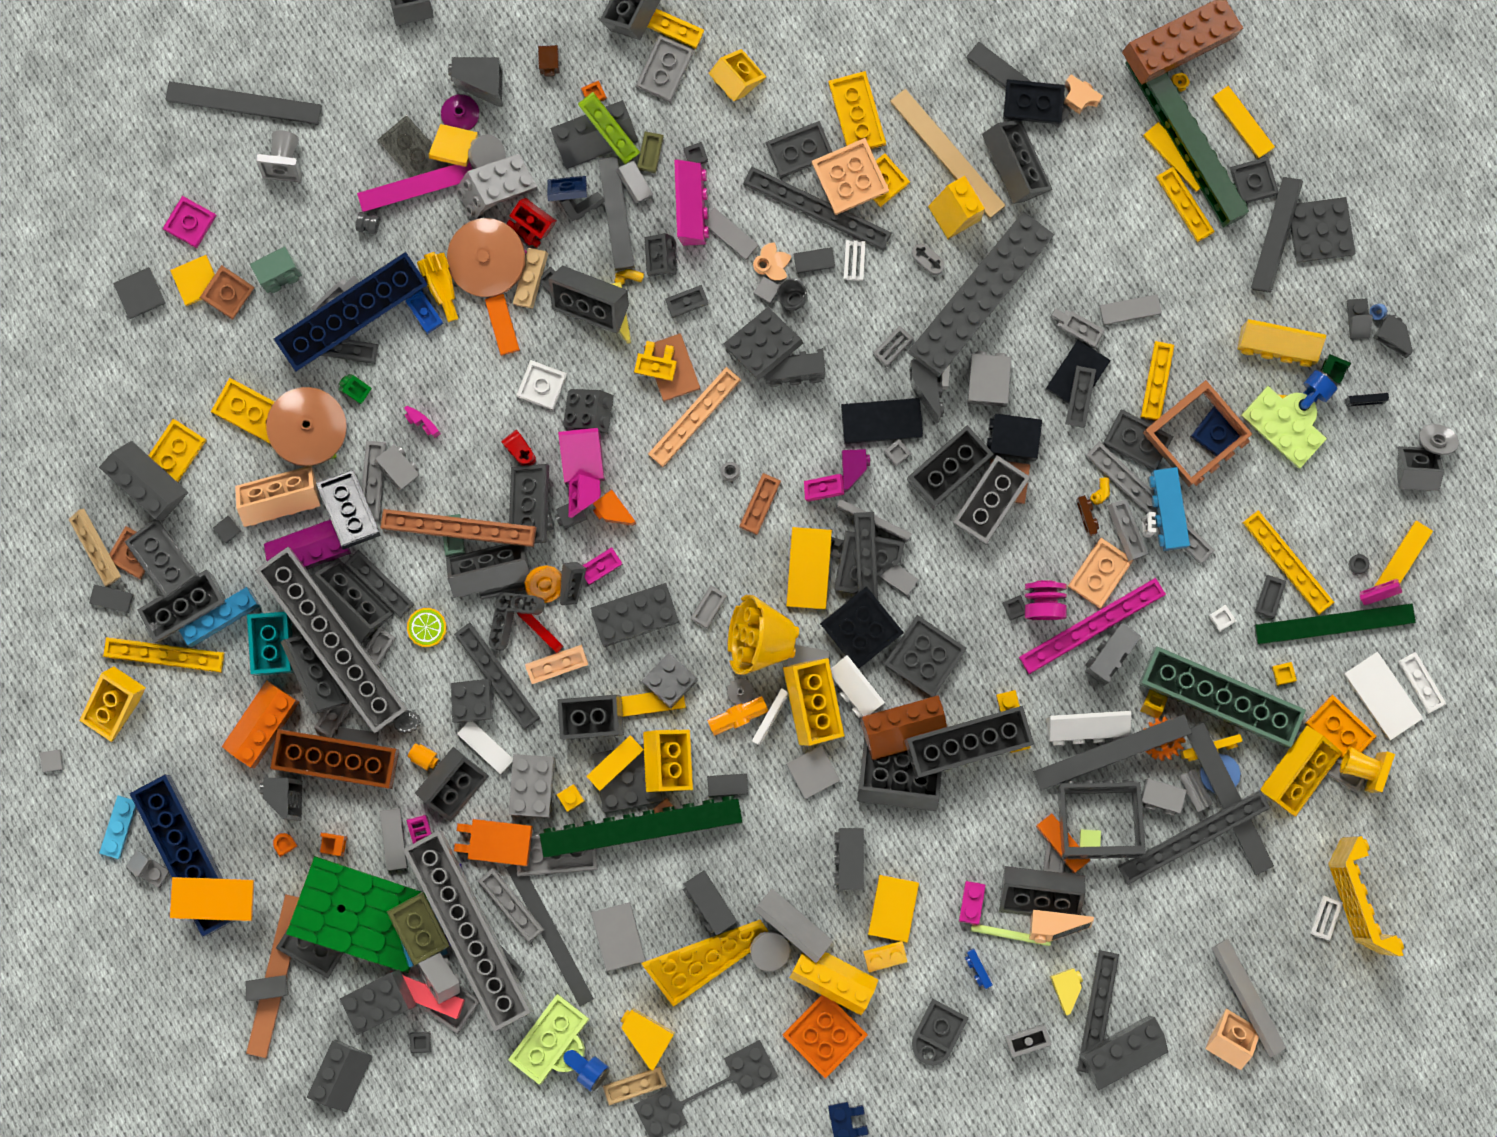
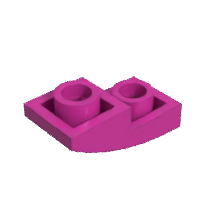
[404,406,441,438]

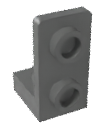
[558,192,605,222]

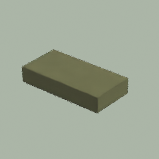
[637,131,664,174]

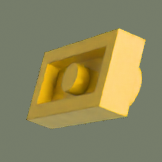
[863,941,908,972]

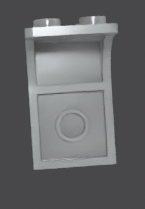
[456,154,537,220]

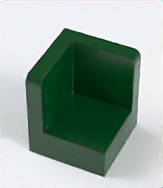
[1320,354,1351,384]

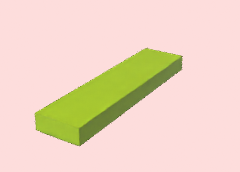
[578,92,640,164]

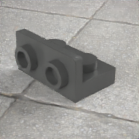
[644,233,678,277]

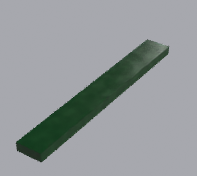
[1254,603,1416,645]

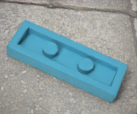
[99,795,136,859]

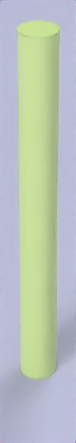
[970,924,1051,946]

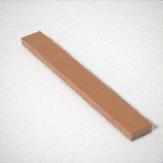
[380,509,537,547]
[246,894,299,1058]

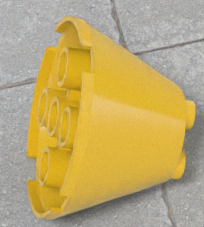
[727,594,799,675]

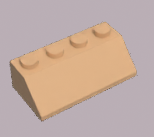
[235,466,321,527]

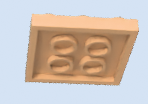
[812,138,889,215]

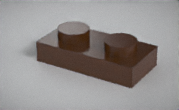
[1076,495,1099,537]

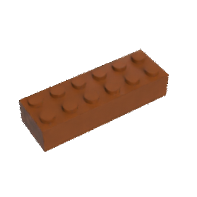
[1122,0,1243,85]
[270,729,399,789]

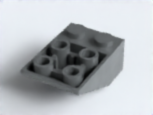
[909,359,944,423]

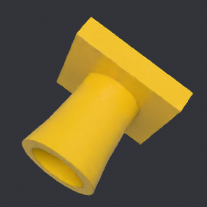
[1340,747,1395,793]

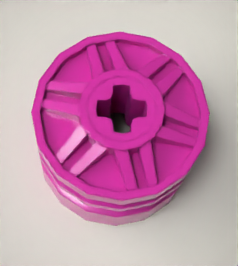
[1025,580,1067,620]

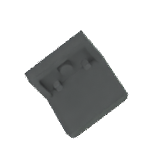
[563,389,614,434]

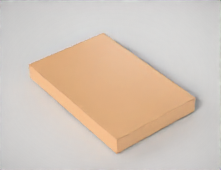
[1067,538,1133,609]

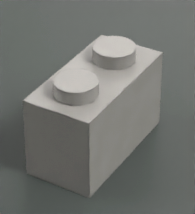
[374,444,419,492]
[1141,779,1187,816]
[418,952,461,1004]
[1004,1024,1051,1058]

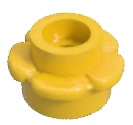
[1171,73,1190,92]

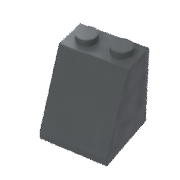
[448,57,503,107]

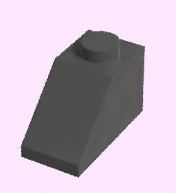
[1373,314,1413,358]

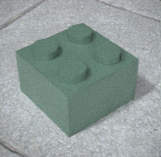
[250,246,302,293]

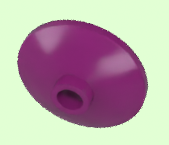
[441,94,480,130]

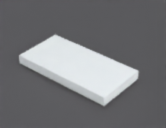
[1344,652,1423,741]

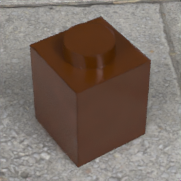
[538,45,560,77]

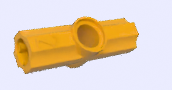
[707,696,769,736]

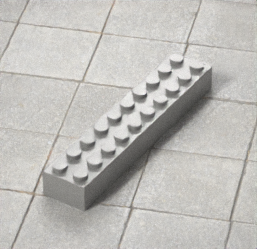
[255,547,408,733]
[403,830,534,1032]

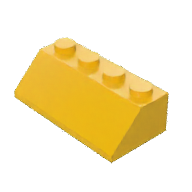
[1237,319,1326,367]
[783,658,845,746]
[1260,726,1343,817]
[789,952,879,1015]

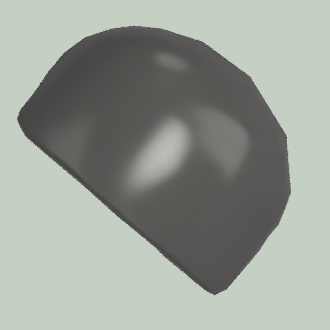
[777,278,808,311]

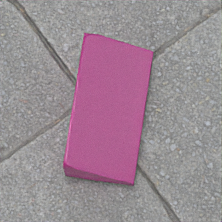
[1360,579,1402,606]

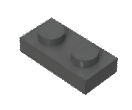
[665,285,709,318]

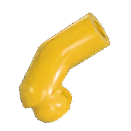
[1090,478,1110,505]

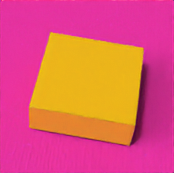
[1272,662,1297,686]

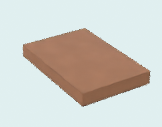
[644,333,700,402]

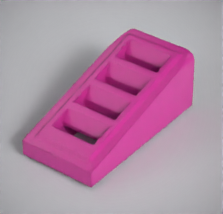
[406,815,432,844]

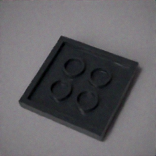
[820,586,904,669]

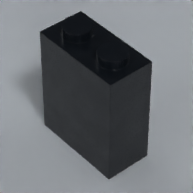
[986,413,1042,461]

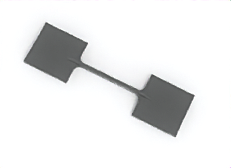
[634,1040,778,1137]

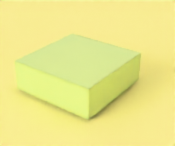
[1079,829,1101,847]

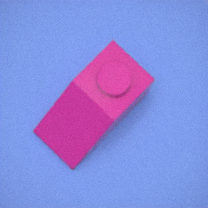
[568,474,601,518]

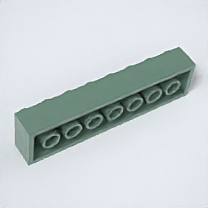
[1138,646,1306,748]

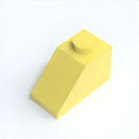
[1050,968,1083,1016]

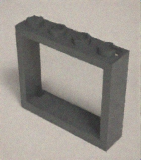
[1057,779,1146,860]

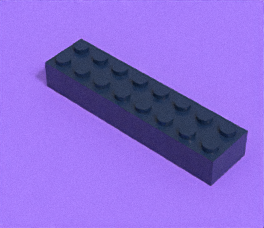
[273,252,428,372]
[129,774,237,937]

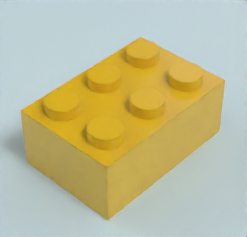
[643,729,693,792]

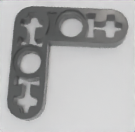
[489,592,545,651]

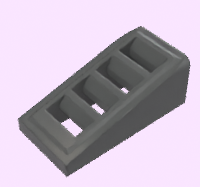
[560,562,587,606]

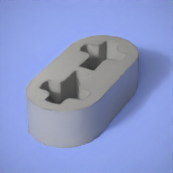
[912,243,944,275]

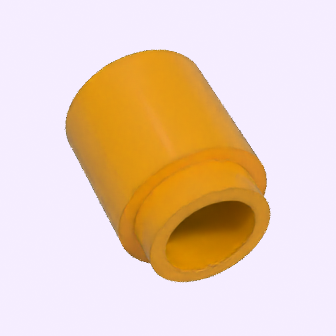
[407,743,439,771]

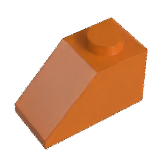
[593,490,636,526]

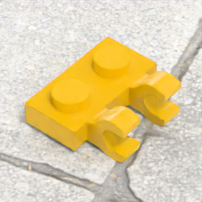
[634,341,677,381]

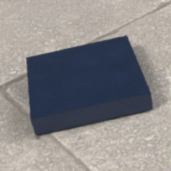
[547,176,587,201]
[1190,406,1240,461]

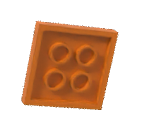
[782,995,868,1079]

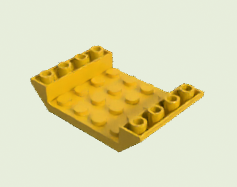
[1328,836,1404,957]

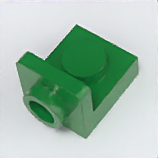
[338,374,372,404]

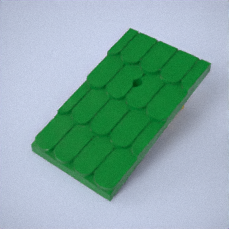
[286,856,432,973]

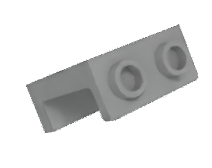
[967,351,1011,407]

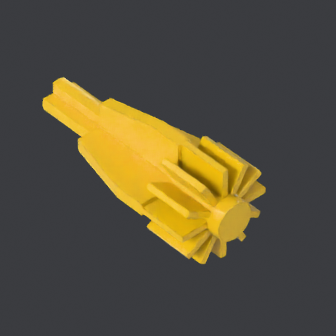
[417,252,459,322]

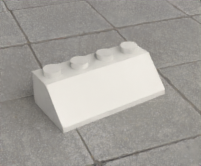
[1046,711,1131,746]

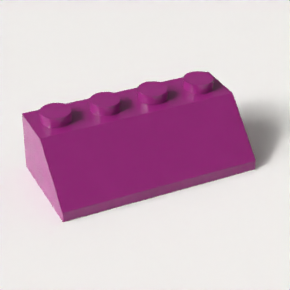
[264,520,352,570]

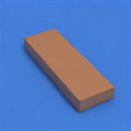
[739,473,781,535]

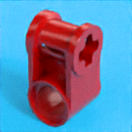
[501,429,536,466]

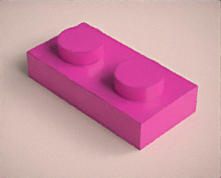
[804,474,844,502]
[583,547,623,586]
[958,881,986,925]

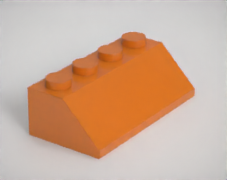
[222,680,299,769]

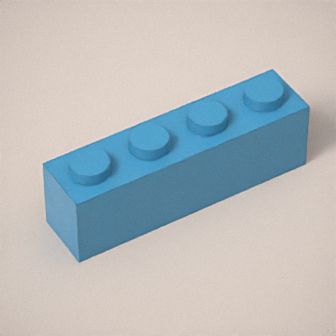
[1149,467,1190,551]
[179,587,261,647]

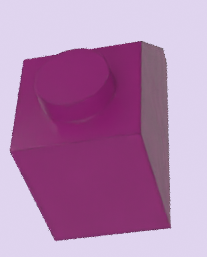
[842,449,870,492]

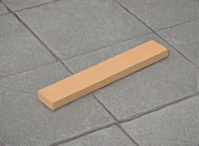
[648,367,741,467]

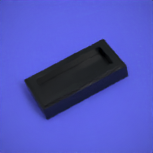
[1345,393,1389,407]

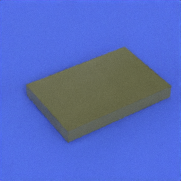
[386,892,450,966]

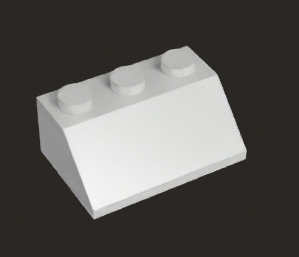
[831,655,885,718]

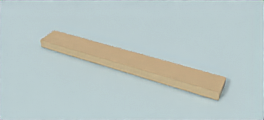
[890,89,1005,219]

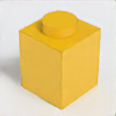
[556,784,586,812]

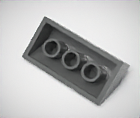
[550,100,638,169]
[982,120,1053,204]
[549,265,629,334]
[99,441,189,522]
[446,544,530,598]
[312,558,394,643]
[137,569,225,644]
[260,778,303,821]
[999,866,1086,915]
[1079,1016,1168,1091]

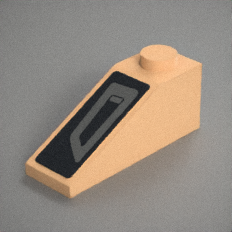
[1029,910,1094,943]

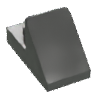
[1346,298,1373,339]

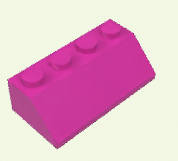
[674,160,709,246]

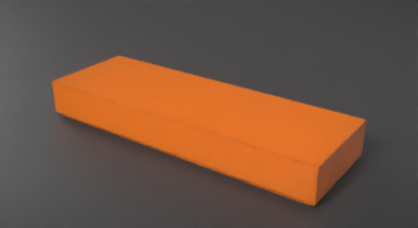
[485,294,520,356]
[1036,814,1091,874]

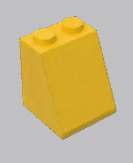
[928,175,985,239]
[620,1008,675,1070]

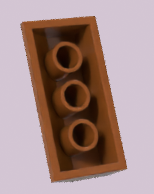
[860,695,947,760]

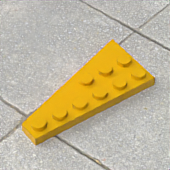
[641,919,769,1007]

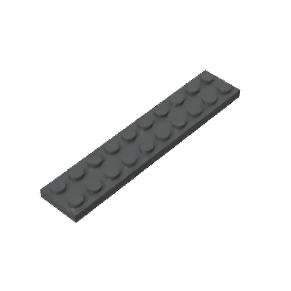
[908,211,1055,377]

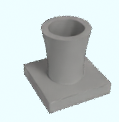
[256,130,302,183]

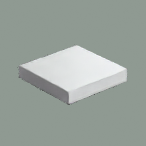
[516,360,567,410]

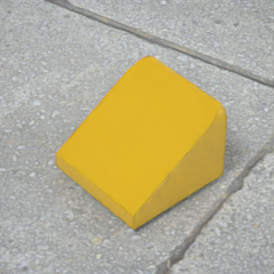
[1140,690,1168,719]

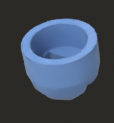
[1370,304,1388,320]

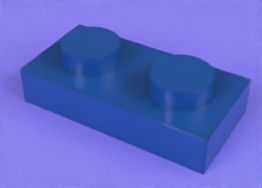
[405,290,444,334]
[965,948,993,989]

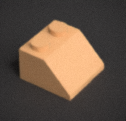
[1205,1009,1259,1070]

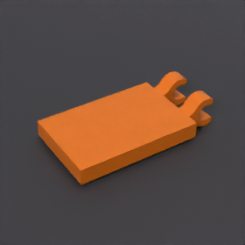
[454,819,533,866]

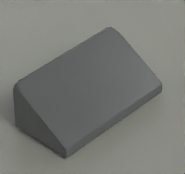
[246,975,289,1002]

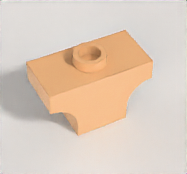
[1064,74,1103,114]

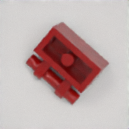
[506,198,557,248]

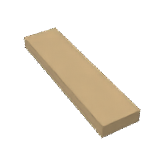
[69,509,121,587]

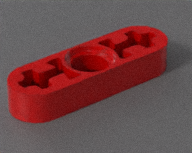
[516,613,564,653]

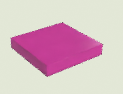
[163,196,217,248]

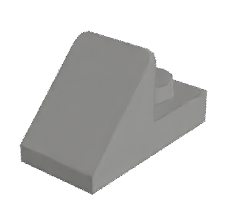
[126,850,169,888]

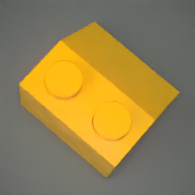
[708,49,767,101]

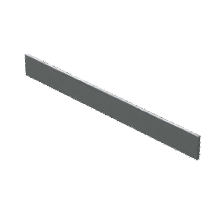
[506,864,594,1007]

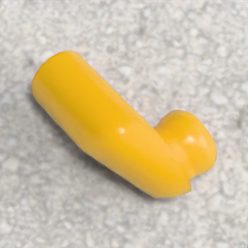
[614,269,644,285]

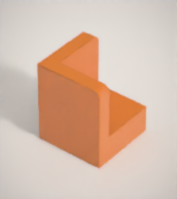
[320,832,347,856]

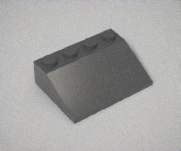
[857,738,942,812]

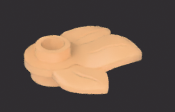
[753,243,791,281]

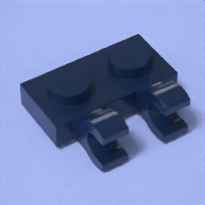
[828,1101,869,1137]

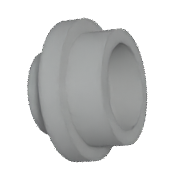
[720,462,740,482]

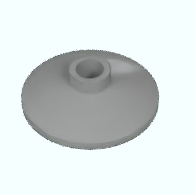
[1419,424,1459,455]

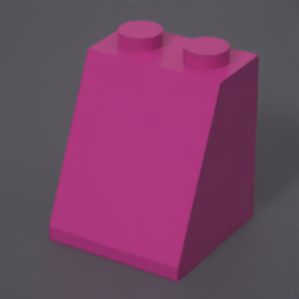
[558,428,605,485]

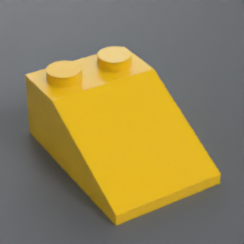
[79,666,146,742]

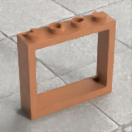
[1143,380,1252,487]

